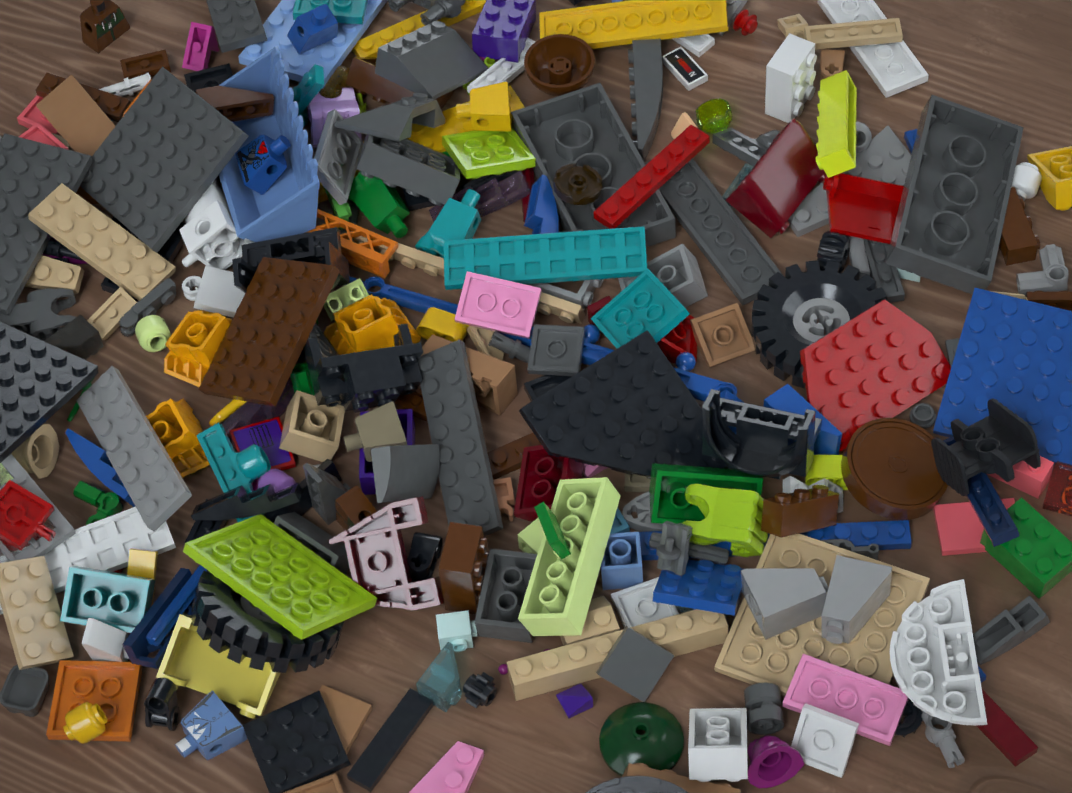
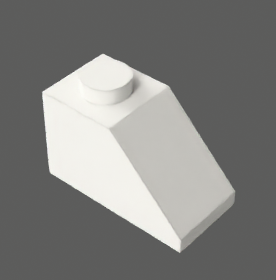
[82,618,129,662]

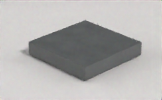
[527,324,585,376]
[596,625,674,702]

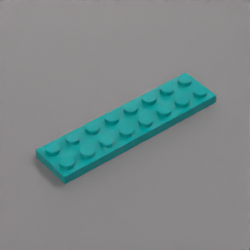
[444,226,647,290]

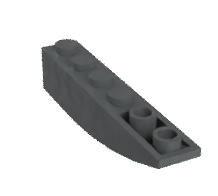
[628,39,663,162]

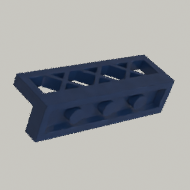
[122,568,194,669]

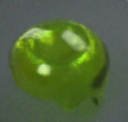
[696,98,733,134]

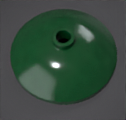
[599,702,684,777]

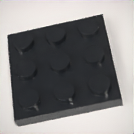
[242,691,351,793]

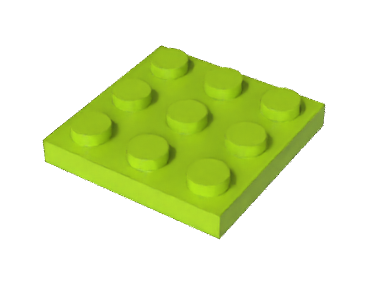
[442,126,536,179]

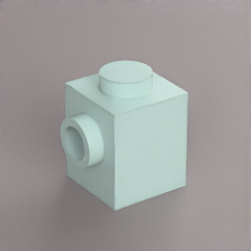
[436,610,477,652]

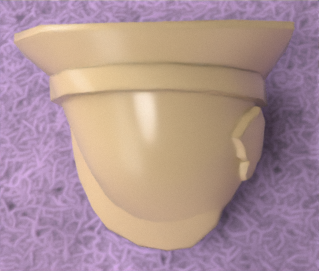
[11,424,59,479]

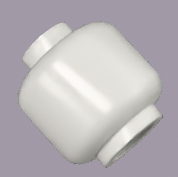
[1011,162,1042,201]

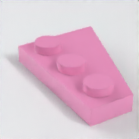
[409,741,484,793]

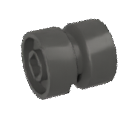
[744,683,784,735]

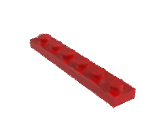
[593,125,710,229]

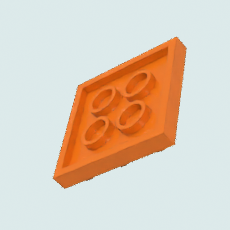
[46,660,143,742]

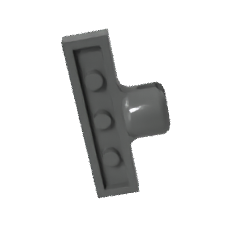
[712,128,780,166]

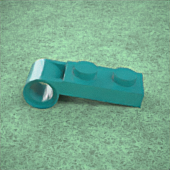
[293,64,325,127]

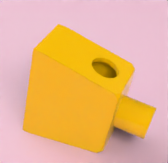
[456,82,512,132]

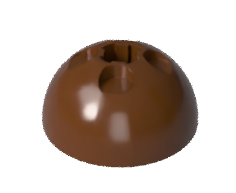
[524,34,595,96]

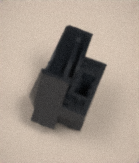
[232,227,350,293]
[303,324,423,413]
[702,389,822,480]

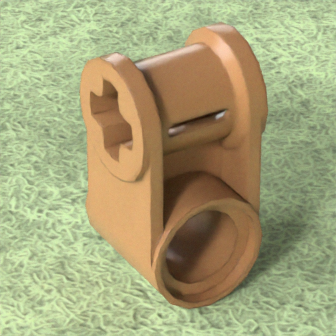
[820,49,845,80]

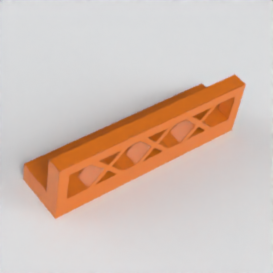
[305,209,398,279]

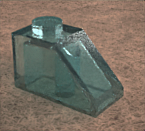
[416,642,462,712]

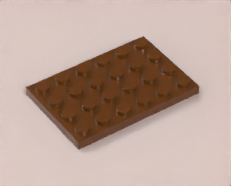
[198,257,340,406]

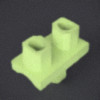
[324,278,369,321]

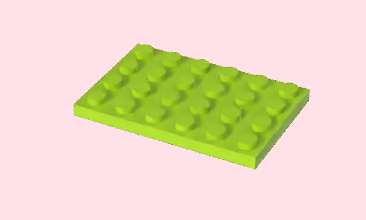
[183,514,377,640]

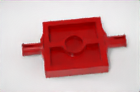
[0,480,56,551]

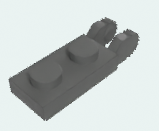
[119,278,176,337]

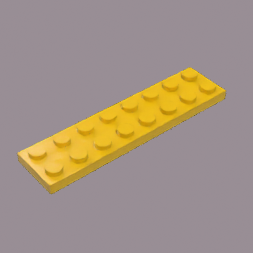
[539,0,728,49]

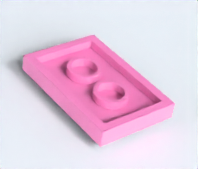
[454,271,542,339]

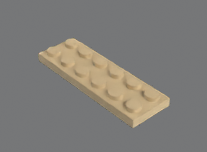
[28,183,176,301]

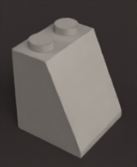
[822,555,892,644]
[741,568,828,640]

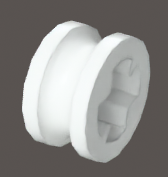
[182,276,202,301]

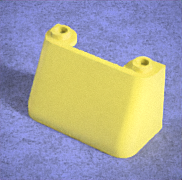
[156,614,280,719]

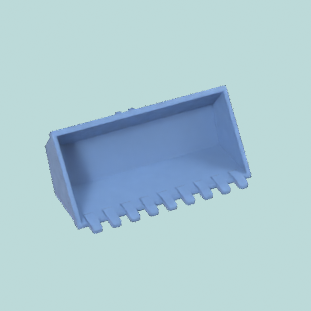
[218,46,320,242]

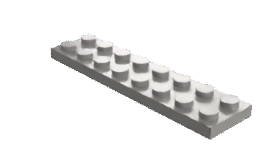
[76,366,192,532]

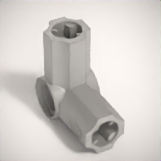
[1016,244,1069,295]

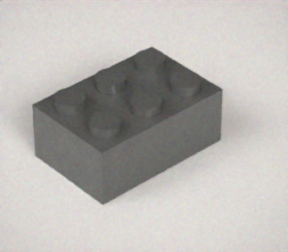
[474,549,537,643]

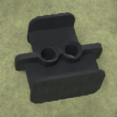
[931,398,1041,496]

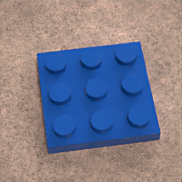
[652,559,744,616]

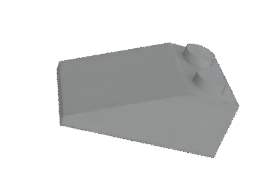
[618,243,708,307]

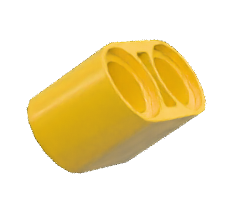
[416,307,470,342]

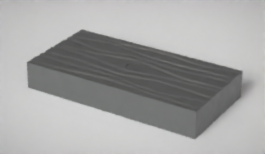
[511,83,676,247]
[885,95,1024,295]

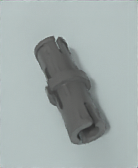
[488,331,530,364]

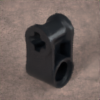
[407,532,443,582]
[144,678,180,731]

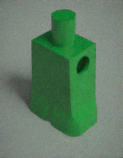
[348,172,410,238]

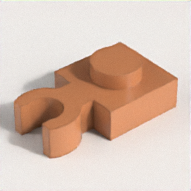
[493,477,515,522]

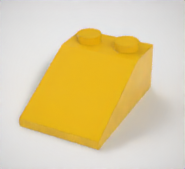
[1027,146,1072,210]

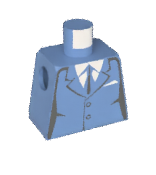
[175,691,247,760]

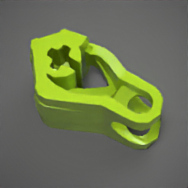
[682,484,768,557]

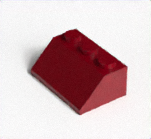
[514,445,584,522]

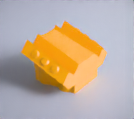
[324,294,421,355]
[164,310,232,387]
[146,398,210,478]

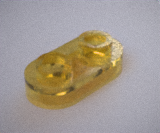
[321,65,350,99]

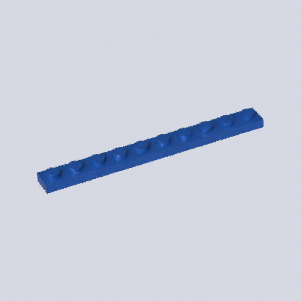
[639,520,912,561]

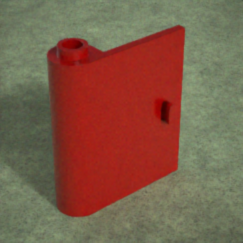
[823,173,904,244]

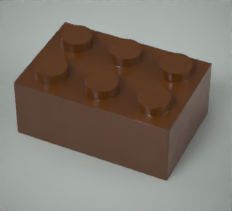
[438,522,489,614]

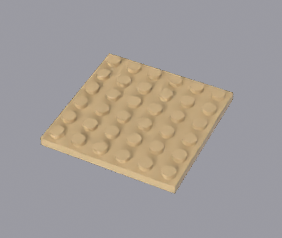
[714,534,930,696]

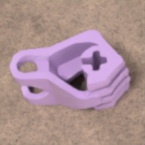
[307,87,362,147]

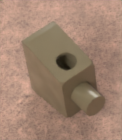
[343,402,407,462]

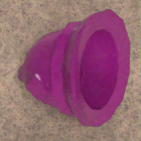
[747,735,805,789]

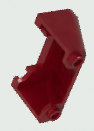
[725,118,826,238]

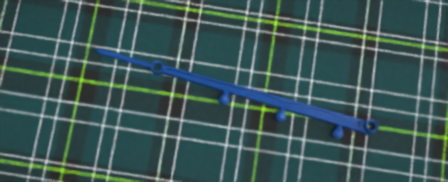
[346,276,737,402]

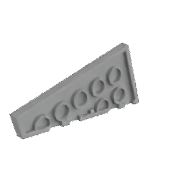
[788,126,911,237]

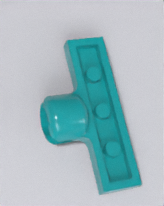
[196,423,271,522]

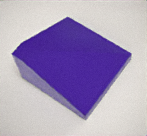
[556,683,593,719]

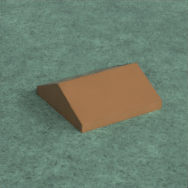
[690,303,755,368]

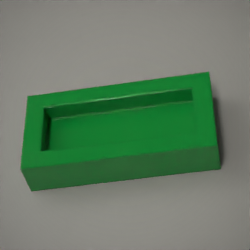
[534,501,571,559]

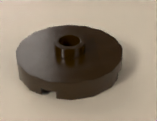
[553,163,602,205]

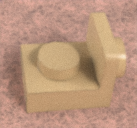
[777,14,808,39]

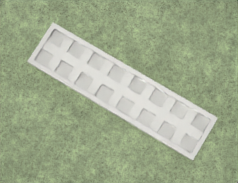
[0,507,176,615]

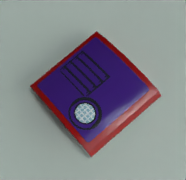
[229,416,296,471]

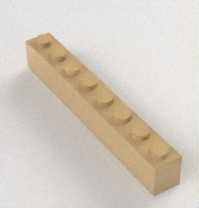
[507,609,728,701]

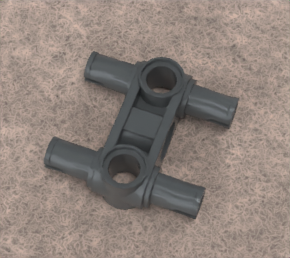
[388,0,466,26]

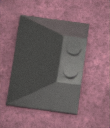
[335,93,445,141]

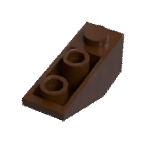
[999,187,1040,266]

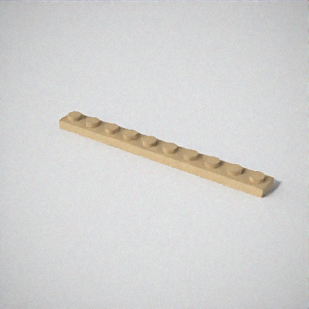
[353,236,585,324]

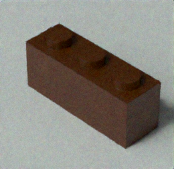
[761,485,839,538]

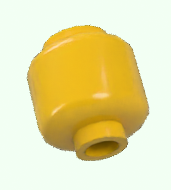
[63,702,108,744]

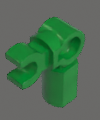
[73,481,123,525]

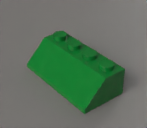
[649,463,763,524]

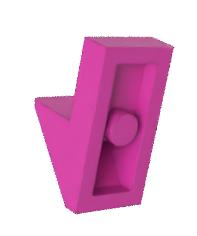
[182,22,219,71]

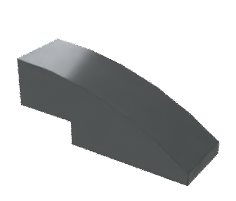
[973,595,1050,665]

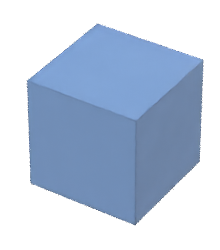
[601,532,643,590]

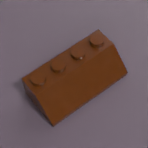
[345,57,455,110]

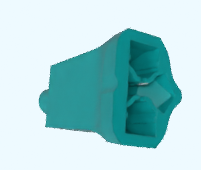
[415,189,481,258]

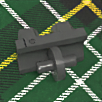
[656,521,692,576]

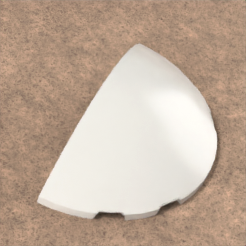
[890,579,987,726]

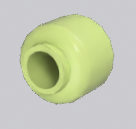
[135,315,171,352]

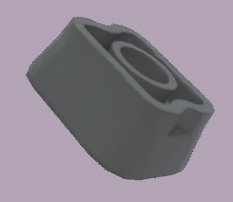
[0,665,50,717]

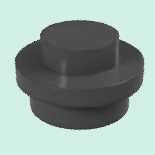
[909,403,936,429]

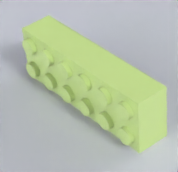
[518,477,621,636]

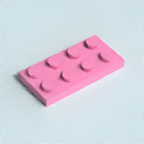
[783,654,909,746]

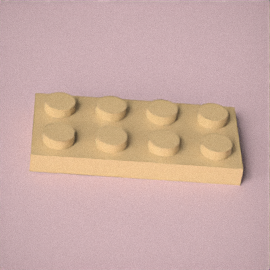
[0,556,74,670]

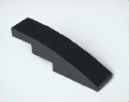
[191,482,303,520]

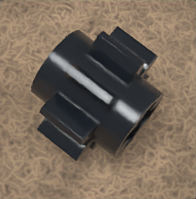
[463,672,497,709]

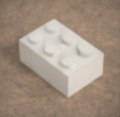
[765,33,817,123]
[688,708,748,782]

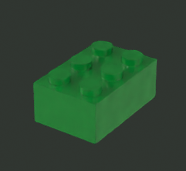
[980,497,1072,599]

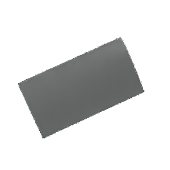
[371,444,440,503]

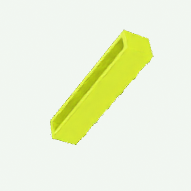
[816,70,857,178]

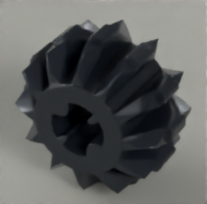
[817,231,850,272]

